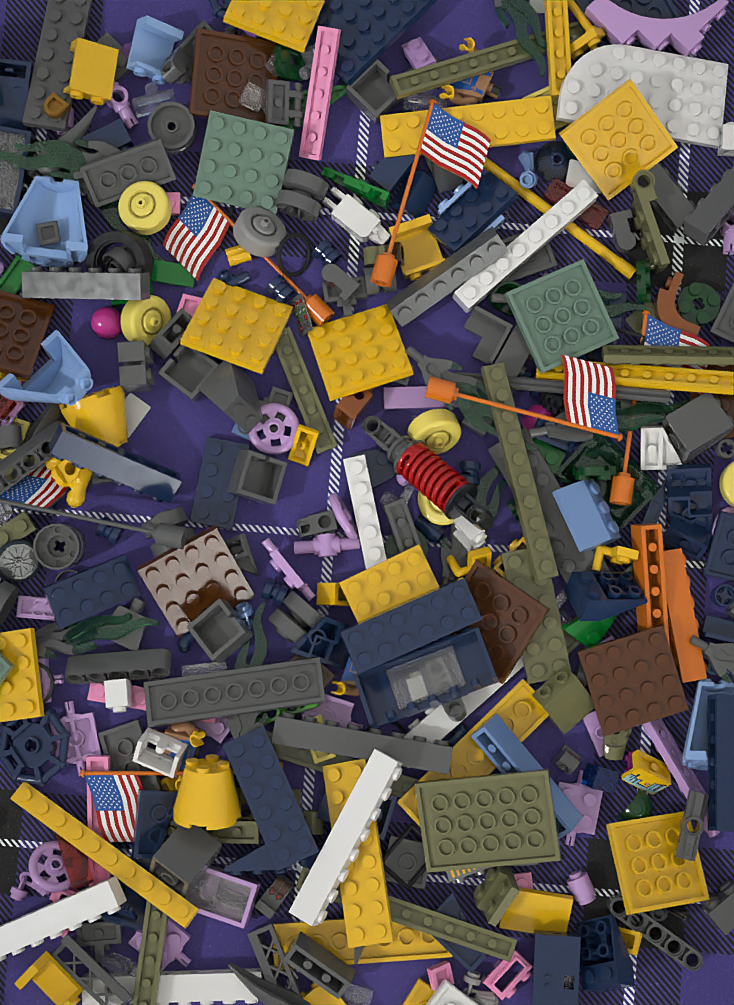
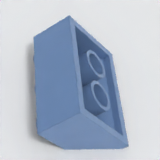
[552,479,621,552]

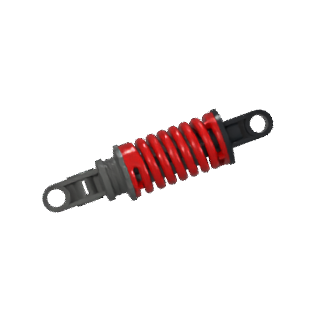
[362,415,493,530]

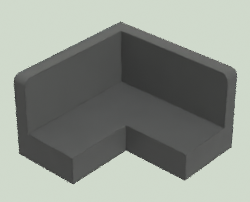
[463,305,513,366]

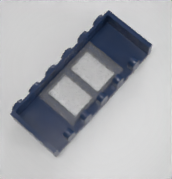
[353,627,499,729]

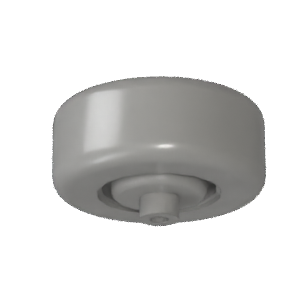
[233,207,287,257]

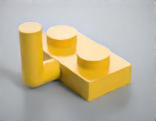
[570,27,606,60]
[592,545,639,572]
[446,546,492,577]

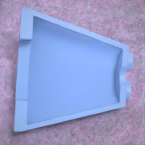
[0,176,88,267]
[0,330,93,406]
[682,679,734,770]

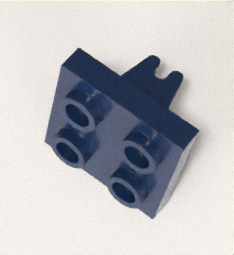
[101,879,147,933]

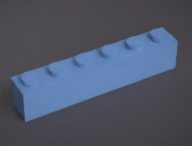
[471,713,583,839]

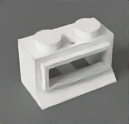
[453,515,487,551]
[132,727,188,778]

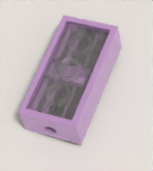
[186,865,262,929]

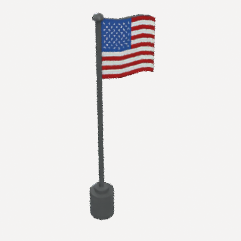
[0,463,188,550]

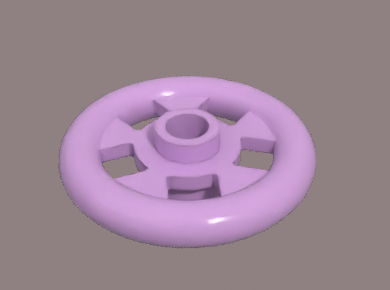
[248,403,299,455]
[329,493,359,540]
[28,841,82,892]

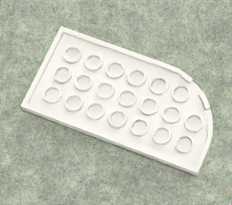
[556,44,728,149]

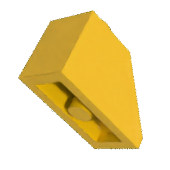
[316,583,350,607]

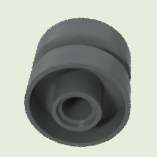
[274,169,329,222]
[141,507,195,557]
[268,591,323,643]

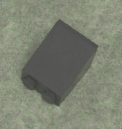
[198,360,263,434]
[662,393,734,465]
[149,825,222,899]

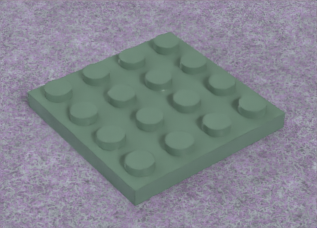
[193,110,295,215]
[504,259,619,374]

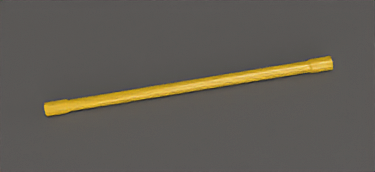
[483,157,636,279]

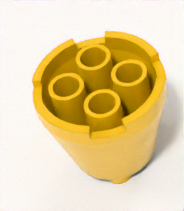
[59,385,128,447]
[173,754,241,830]

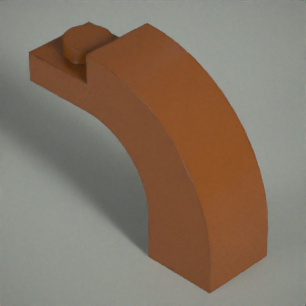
[654,271,700,336]

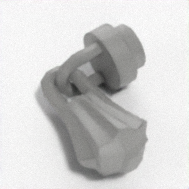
[463,970,499,1005]

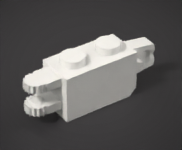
[322,187,390,245]

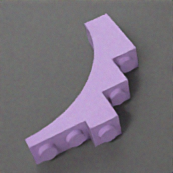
[584,0,729,57]

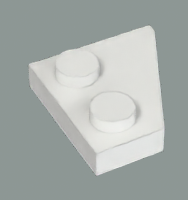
[640,425,682,470]

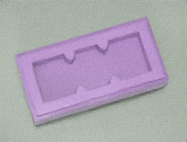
[16,595,55,621]
[582,710,604,757]

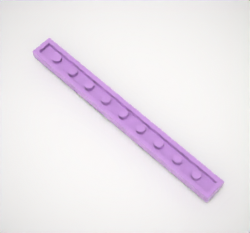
[599,635,721,838]

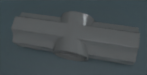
[675,790,709,861]

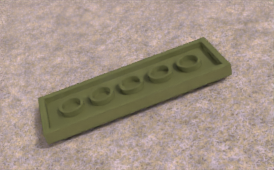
[501,548,571,684]

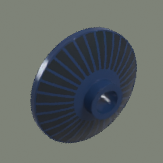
[535,141,577,183]

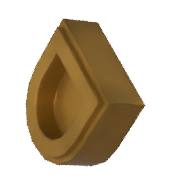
[43,92,70,119]

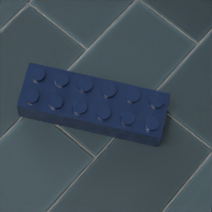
[339,578,482,674]
[223,726,319,872]

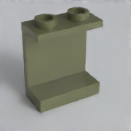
[532,666,594,735]

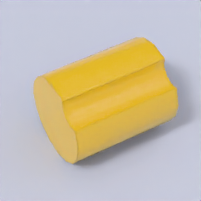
[225,245,252,267]

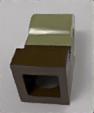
[363,242,405,267]

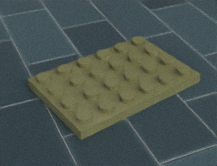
[414,769,561,873]

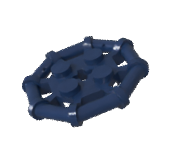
[0,708,72,787]

